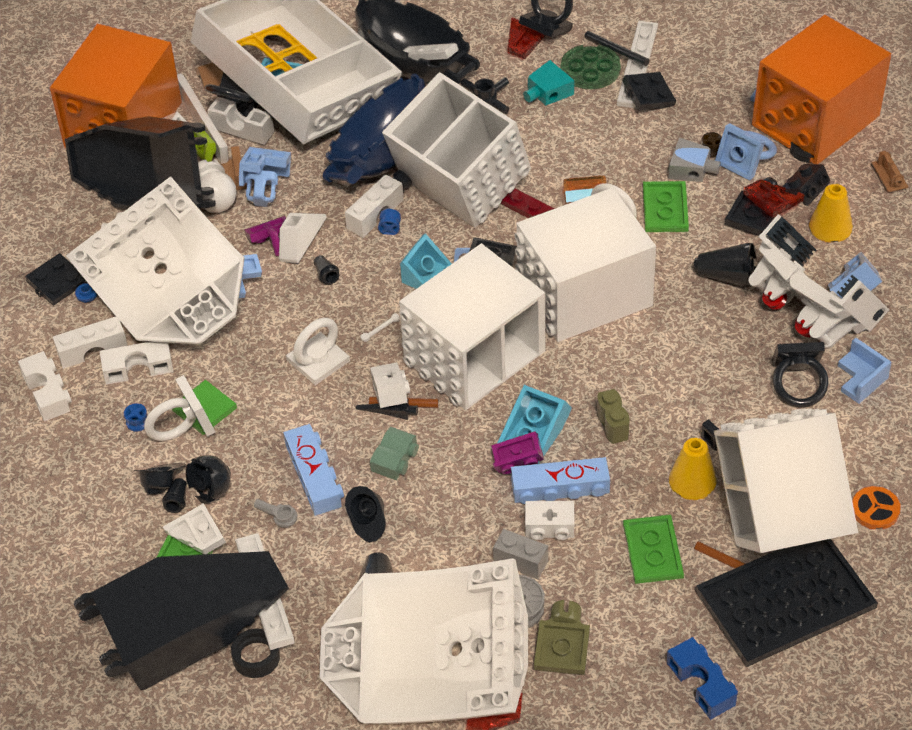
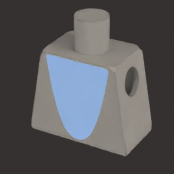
[668,138,721,182]

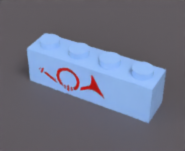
[283,424,344,516]
[511,457,610,504]

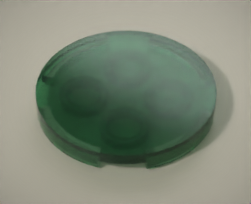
[560,45,621,90]

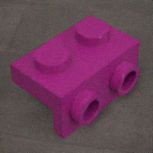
[491,431,544,474]

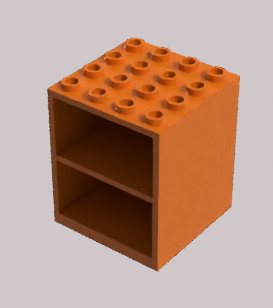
[752,15,892,164]
[50,23,182,148]

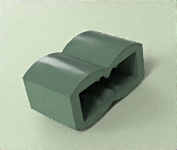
[370,427,419,481]

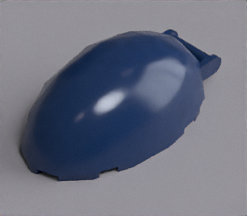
[322,74,426,184]

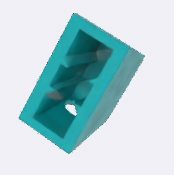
[523,60,574,106]

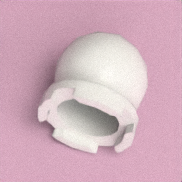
[198,159,237,213]

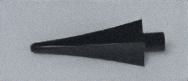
[355,399,418,420]

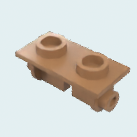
[871,151,908,193]

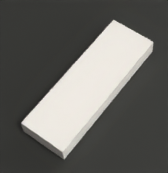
[403,43,458,61]

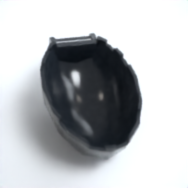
[355,0,480,84]

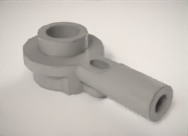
[254,499,298,528]

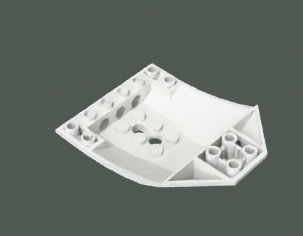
[66,177,245,345]
[319,558,528,724]

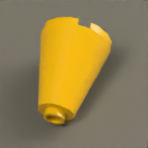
[809,184,853,243]
[669,438,717,500]

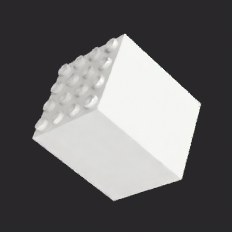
[382,72,531,228]
[515,188,656,342]
[399,243,545,411]
[714,408,858,553]

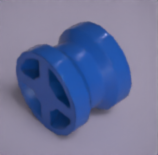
[378,209,401,235]
[124,403,147,432]

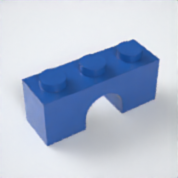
[666,637,738,720]

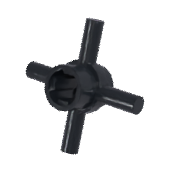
[460,77,510,114]

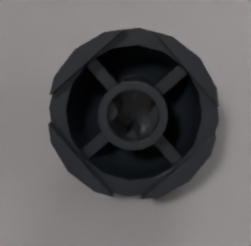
[186,455,231,504]

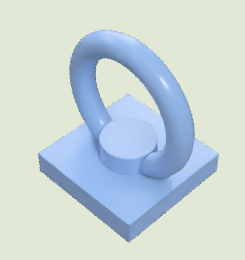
[715,123,777,180]

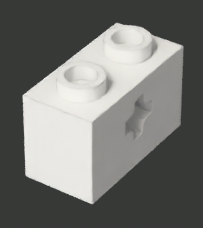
[370,362,410,408]
[525,501,574,540]

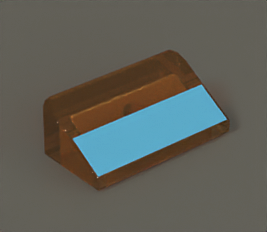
[563,175,606,204]

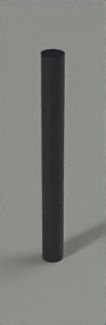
[585,31,650,66]

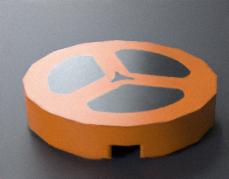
[852,486,901,530]

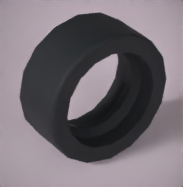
[231,628,280,678]

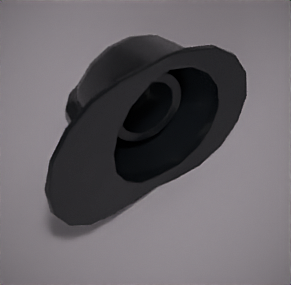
[134,463,186,494]
[345,486,386,543]

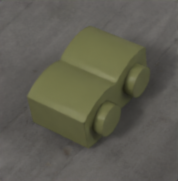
[597,389,630,444]

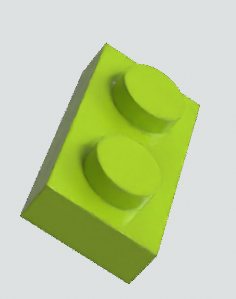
[194,131,216,162]

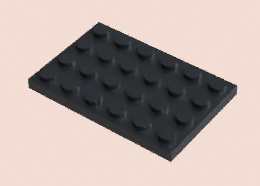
[695,539,878,667]

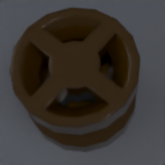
[702,132,722,158]

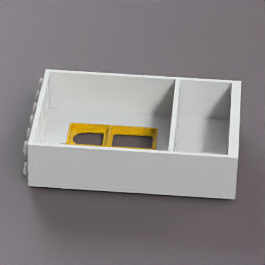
[191,0,402,144]

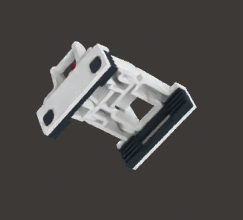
[749,214,889,348]

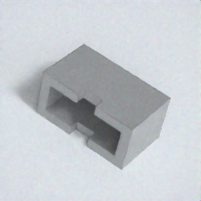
[493,529,548,580]

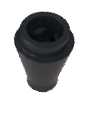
[313,255,340,284]
[162,478,187,513]

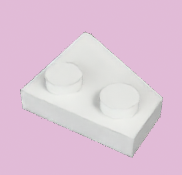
[163,503,226,554]

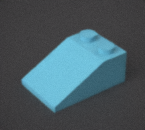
[498,385,572,464]

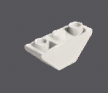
[279,213,327,263]

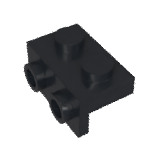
[780,163,830,206]

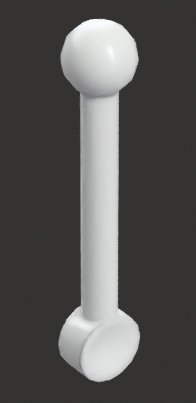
[361,313,400,342]

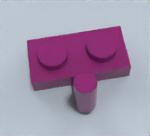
[244,216,286,256]

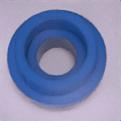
[75,283,97,303]

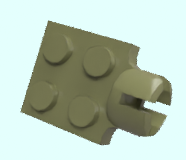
[534,600,590,675]

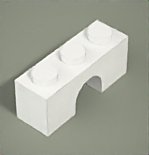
[207,97,274,145]
[345,174,403,238]
[53,316,127,369]
[100,341,173,385]
[18,351,72,421]

